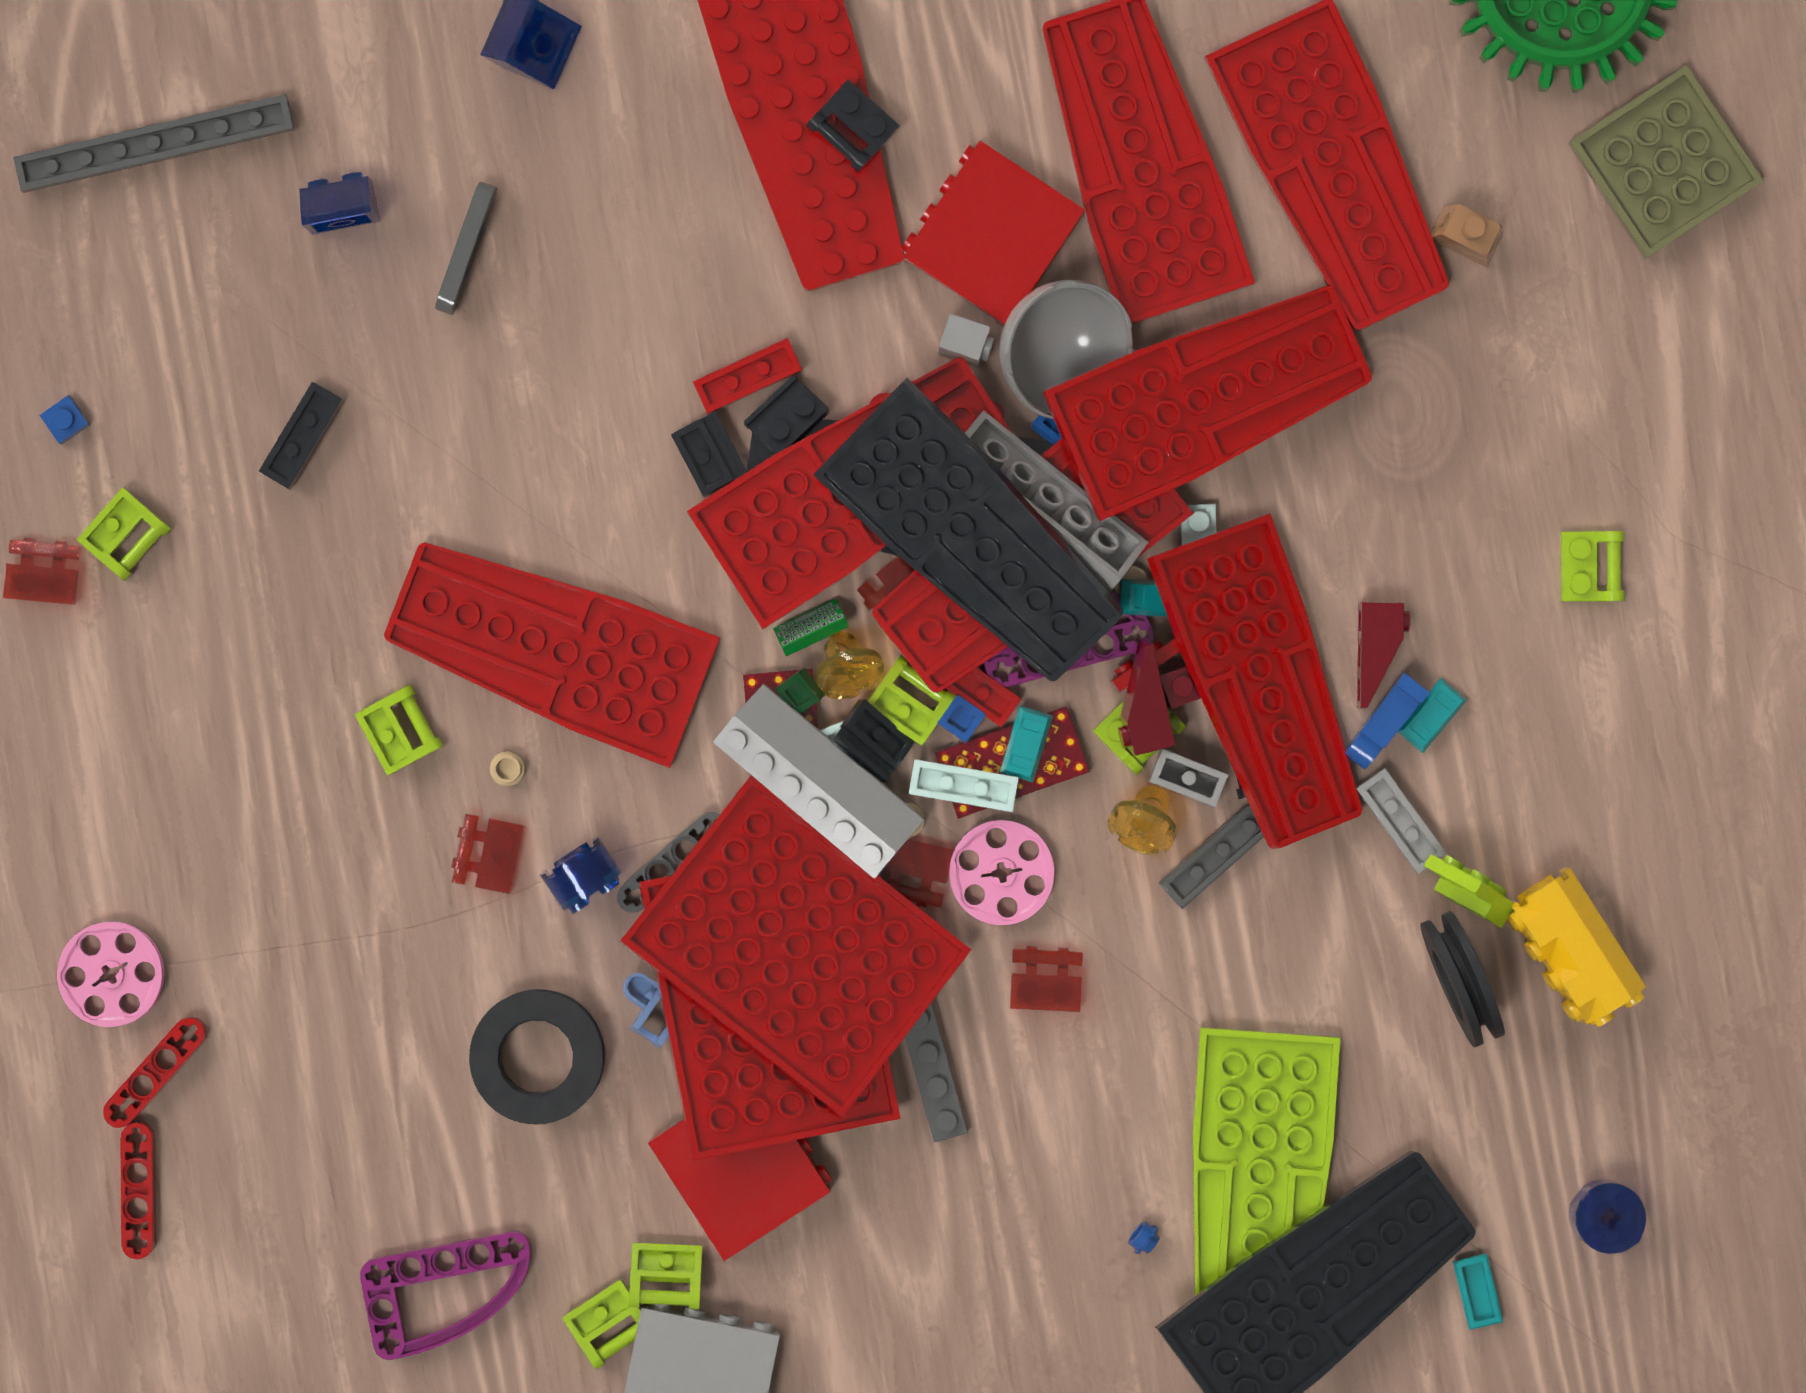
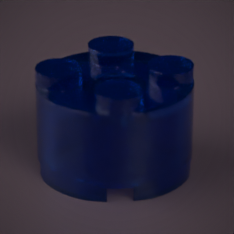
[540,836,622,914]
[1569,1179,1646,1254]

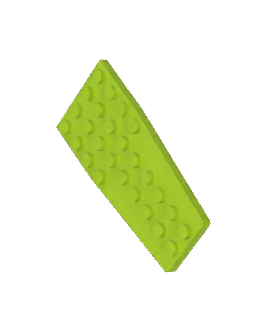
[1192,1027,1341,1296]

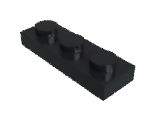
[259,381,344,490]

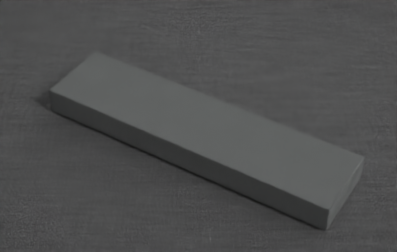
[1159,803,1264,909]

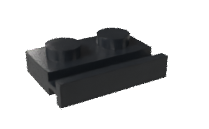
[744,375,829,455]
[671,411,747,497]
[831,699,914,783]

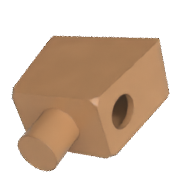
[1430,203,1503,268]

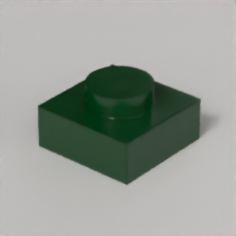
[775,667,825,714]

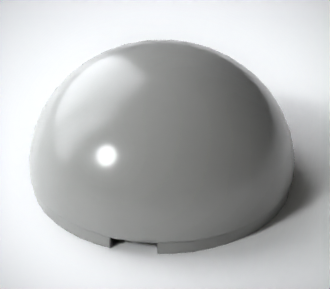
[1000,280,1135,419]

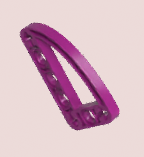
[984,591,1153,688]
[360,1231,531,1360]

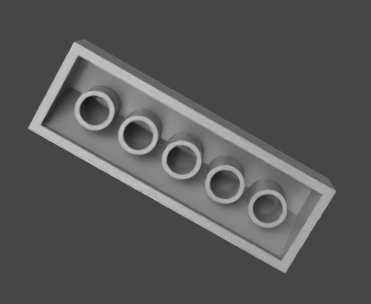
[965,410,1148,593]
[713,684,925,879]

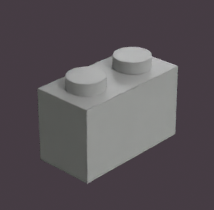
[938,313,994,368]
[1148,749,1228,808]

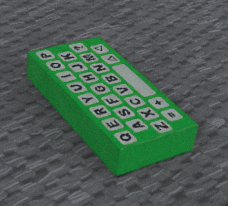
[773,599,849,656]

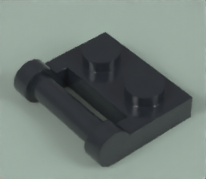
[806,79,900,173]

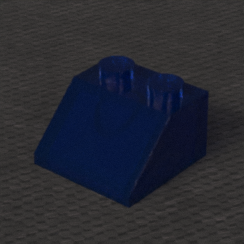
[480,0,582,89]
[299,172,380,235]

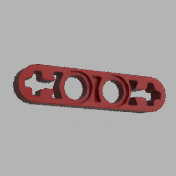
[103,1017,207,1128]
[120,1121,156,1260]

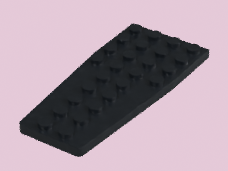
[813,378,1123,681]
[1155,1151,1476,1393]

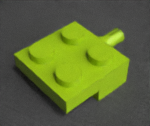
[1424,854,1514,928]

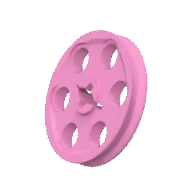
[949,820,1054,925]
[57,922,165,1027]

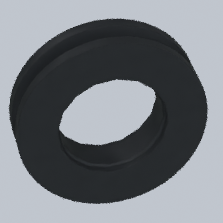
[1420,911,1505,1048]
[469,989,605,1125]

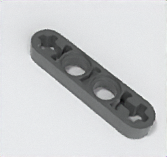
[435,181,497,315]
[617,812,720,913]

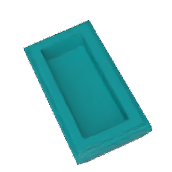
[1120,579,1168,617]
[1398,678,1467,753]
[1000,706,1053,782]
[1452,1253,1503,1330]

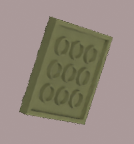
[1568,65,1764,259]

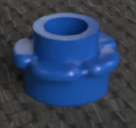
[1128,1221,1160,1254]

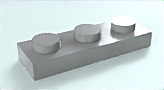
[1356,768,1447,874]

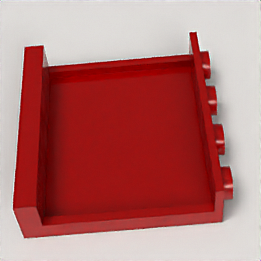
[901,141,1085,328]
[648,1119,833,1261]

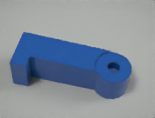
[1345,673,1430,770]

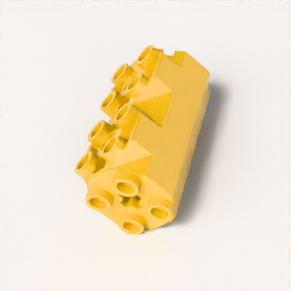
[1507,867,1646,1027]

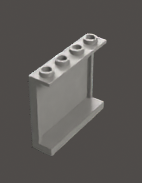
[624,1304,781,1393]

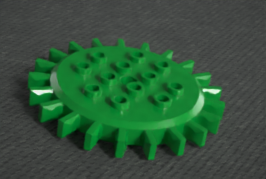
[1449,0,1677,93]

